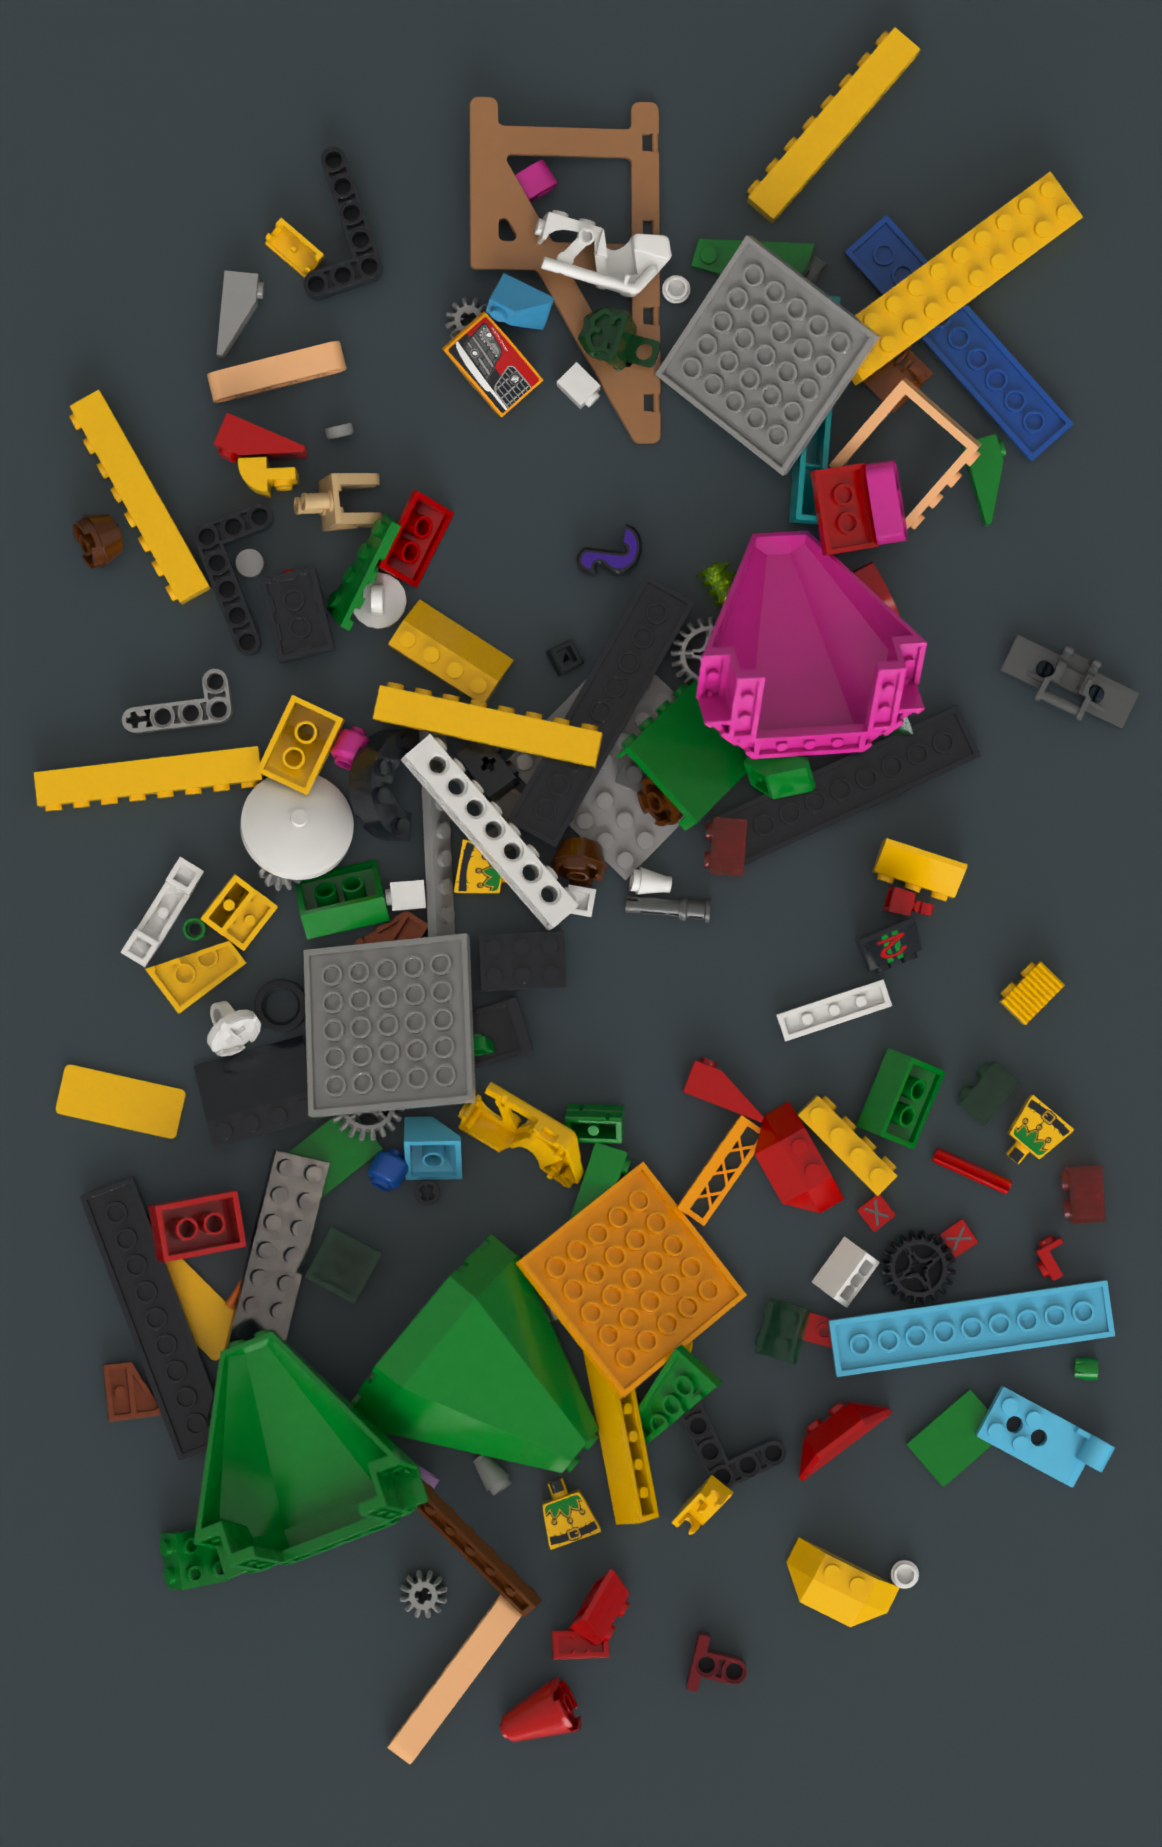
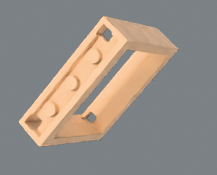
[829,378,982,530]

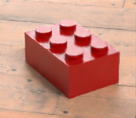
[148,1190,247,1263]

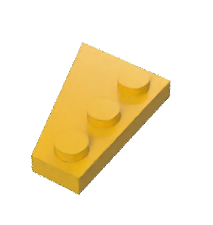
[145,941,247,1014]

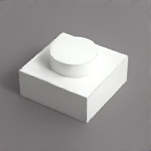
[568,885,596,917]

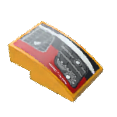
[442,311,543,418]

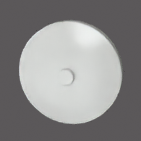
[240,776,354,880]

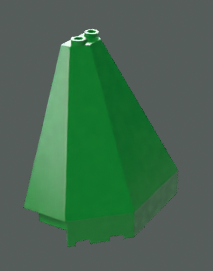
[350,1234,599,1473]
[194,1329,429,1579]

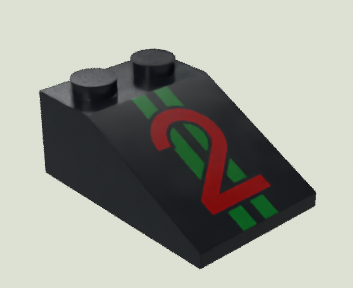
[855,917,922,974]

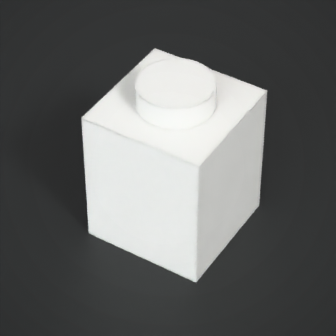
[557,362,600,409]
[385,880,427,911]

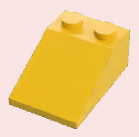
[256,695,346,796]

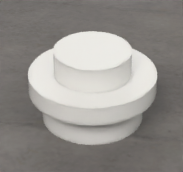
[662,275,690,304]
[890,1560,919,1589]

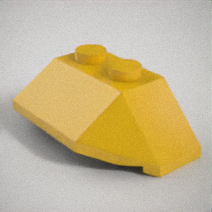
[786,1537,899,1627]

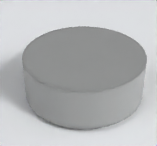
[324,423,354,440]
[236,549,264,578]

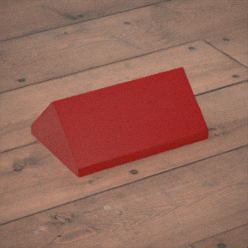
[376,490,454,588]

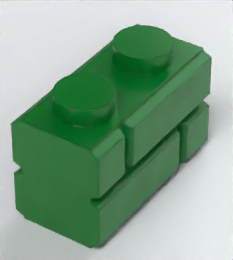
[565,1103,625,1144]

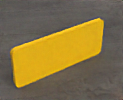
[56,1064,186,1139]
[166,1259,234,1361]

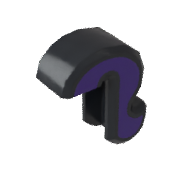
[576,524,642,577]

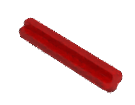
[932,1148,1012,1194]

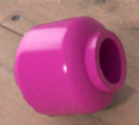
[331,726,370,770]

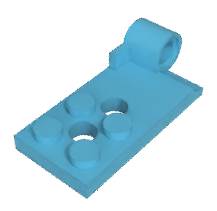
[975,1385,1115,1488]

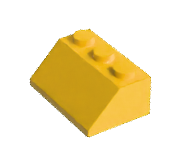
[872,838,968,902]

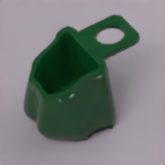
[578,307,661,371]

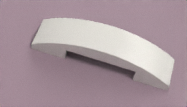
[120,857,204,967]

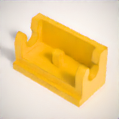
[265,218,326,278]
[671,1475,734,1535]

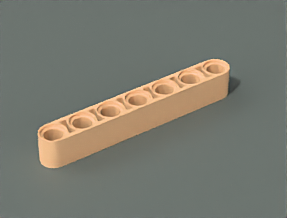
[387,1594,522,1765]

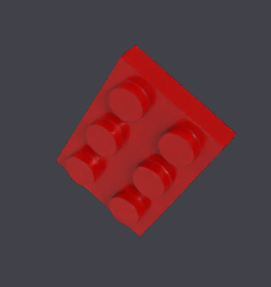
[810,462,879,556]

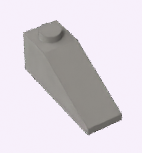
[216,270,264,359]

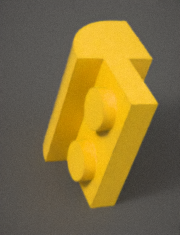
[238,457,299,498]
[200,873,278,951]

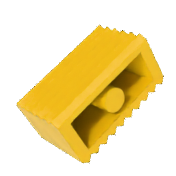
[999,961,1065,1025]

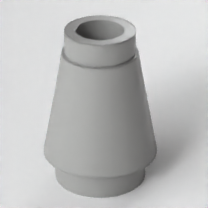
[473,1455,512,1496]

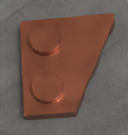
[103,1361,161,1422]

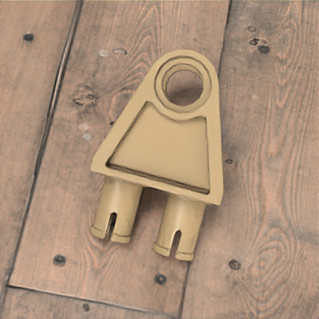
[294,473,383,531]

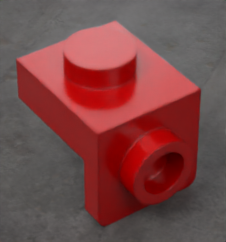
[1034,1235,1064,1281]

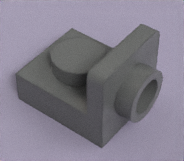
[616,754,647,792]

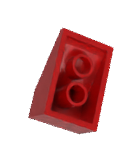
[213,413,309,464]
[569,1569,630,1645]

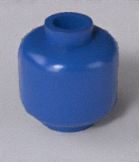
[367,1148,408,1192]

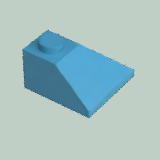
[486,273,554,330]

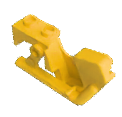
[458,1081,585,1188]

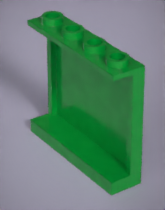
[616,680,748,831]

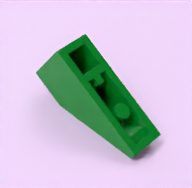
[961,434,1006,527]
[569,1143,631,1220]

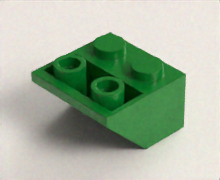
[743,756,816,799]

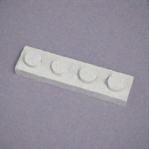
[776,979,892,1041]

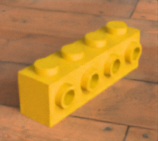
[797,1095,898,1196]

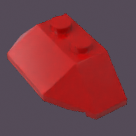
[754,1101,844,1213]
[798,1401,892,1482]

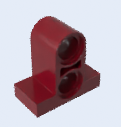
[686,1630,747,1692]

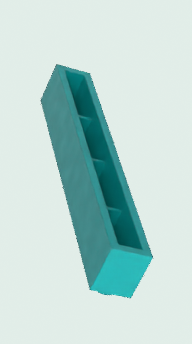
[788,296,841,525]

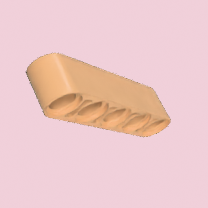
[207,341,347,403]

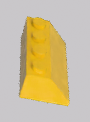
[388,599,514,703]

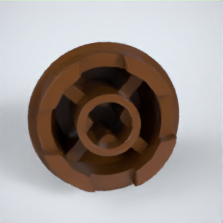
[72,514,123,569]
[637,776,683,826]
[551,837,607,886]

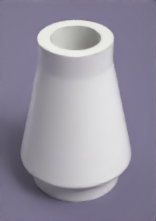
[629,867,672,895]

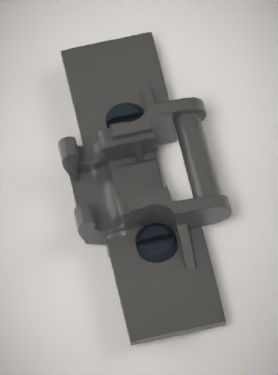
[1000,635,1139,729]

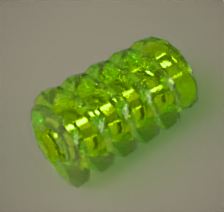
[696,562,736,607]

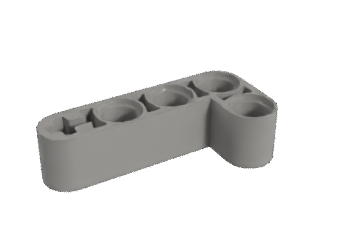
[122,669,233,734]

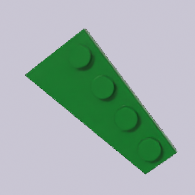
[691,239,815,276]
[326,513,401,631]
[638,1344,723,1444]

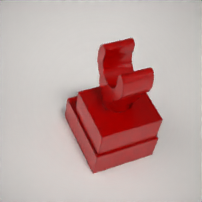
[882,886,934,916]

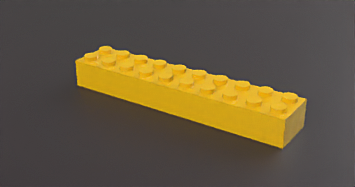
[851,171,1083,386]

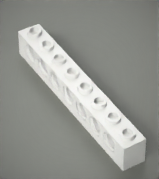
[401,734,579,931]

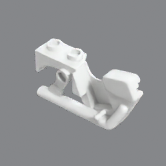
[534,210,672,298]

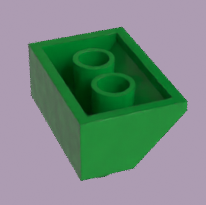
[295,859,390,939]
[856,1048,946,1150]

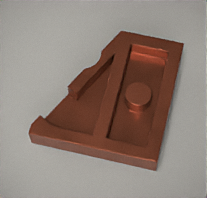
[354,910,428,944]

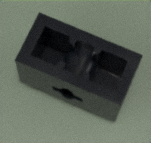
[456,742,520,802]

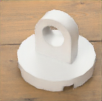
[353,572,407,629]
[207,1001,261,1056]

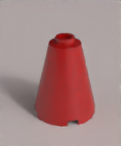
[499,1677,581,1742]

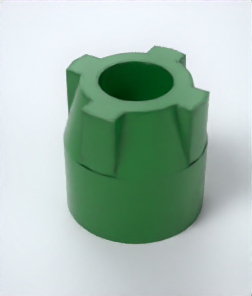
[183,918,207,941]
[1074,1357,1099,1381]

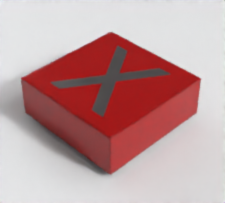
[857,1194,896,1232]
[939,1219,978,1258]

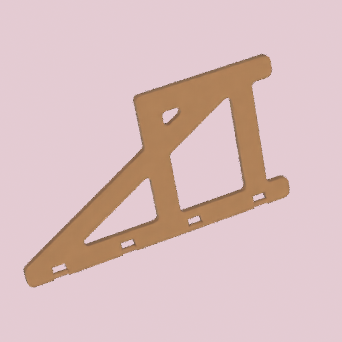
[469,97,661,444]

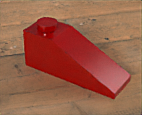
[682,1057,764,1123]

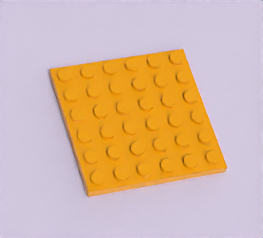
[515,1161,747,1399]

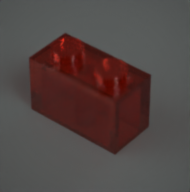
[704,817,747,877]
[1061,1164,1106,1224]

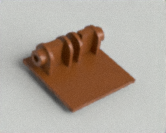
[862,348,934,413]

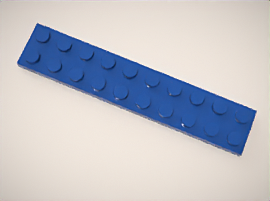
[844,214,1074,462]

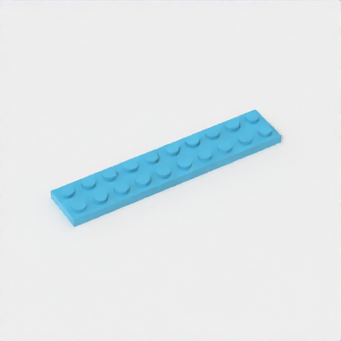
[828,1280,1115,1377]

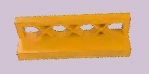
[677,1114,761,1226]

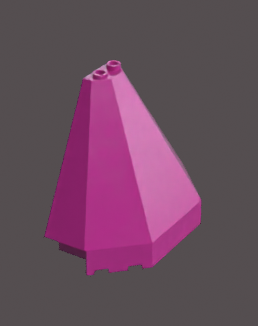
[696,530,927,759]

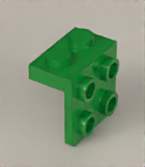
[159,1529,230,1590]

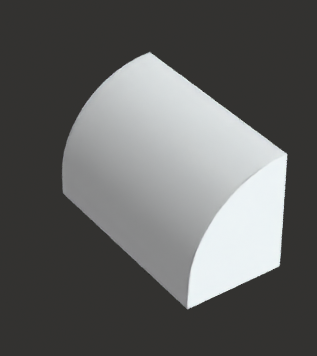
[812,1236,880,1308]

